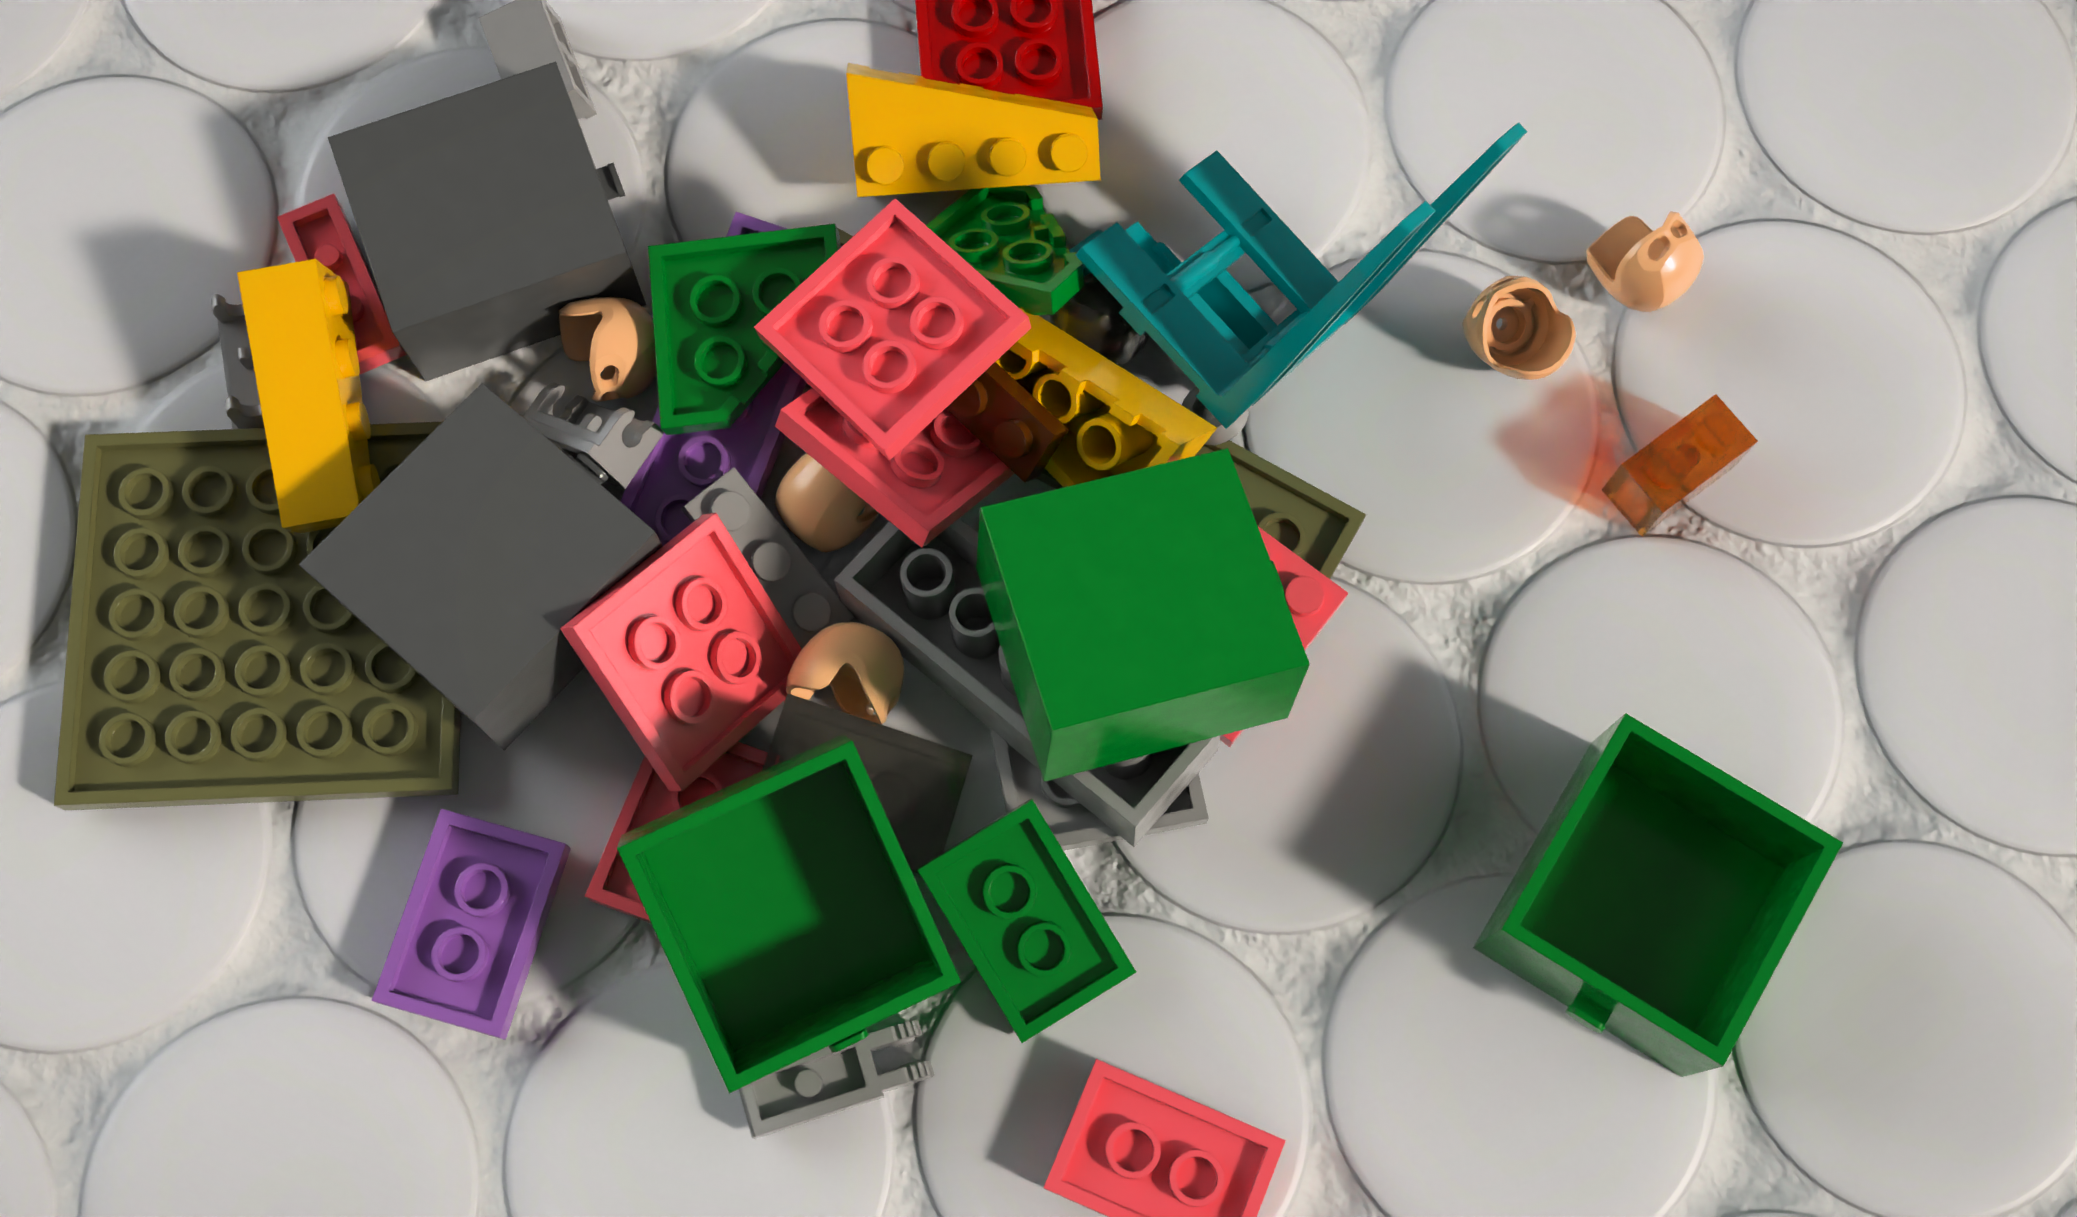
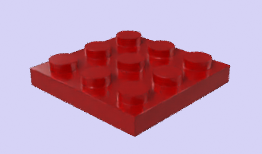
[915,0,1103,120]

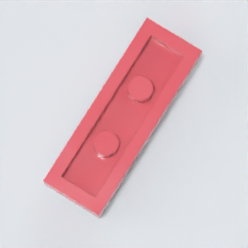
[277,193,406,375]

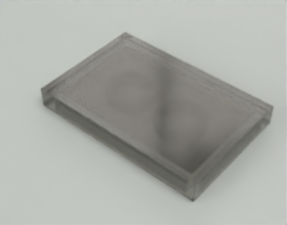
[761,694,973,878]

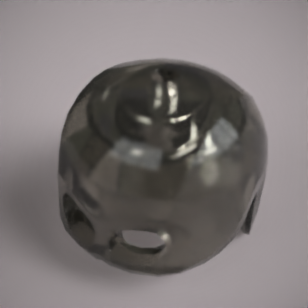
[1050,273,1149,366]

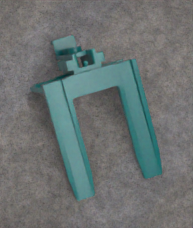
[1069,122,1528,429]

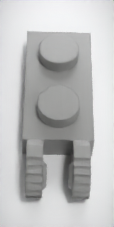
[739,1020,934,1139]

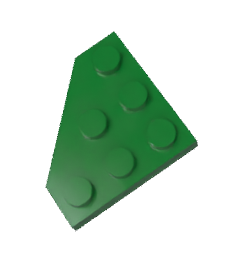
[926,185,1084,315]
[648,223,841,435]

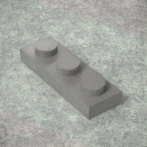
[681,467,854,649]

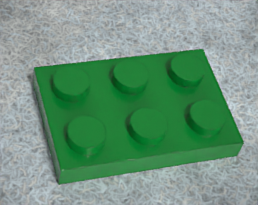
[917,799,1136,1043]

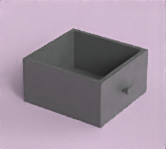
[328,61,647,381]
[299,383,662,751]

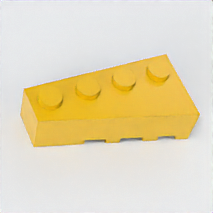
[846,63,1101,197]
[237,259,380,533]
[996,308,1217,487]

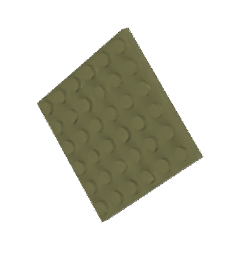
[54,421,461,811]

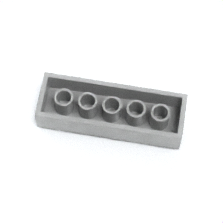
[834,518,1220,847]

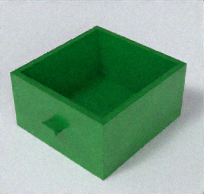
[976,448,1310,782]
[1473,713,1843,1077]
[617,734,961,1094]

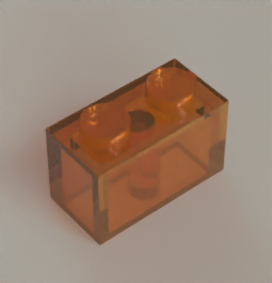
[1602,394,1758,537]

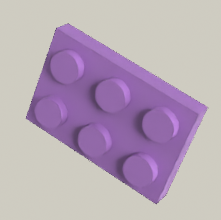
[371,809,571,1040]

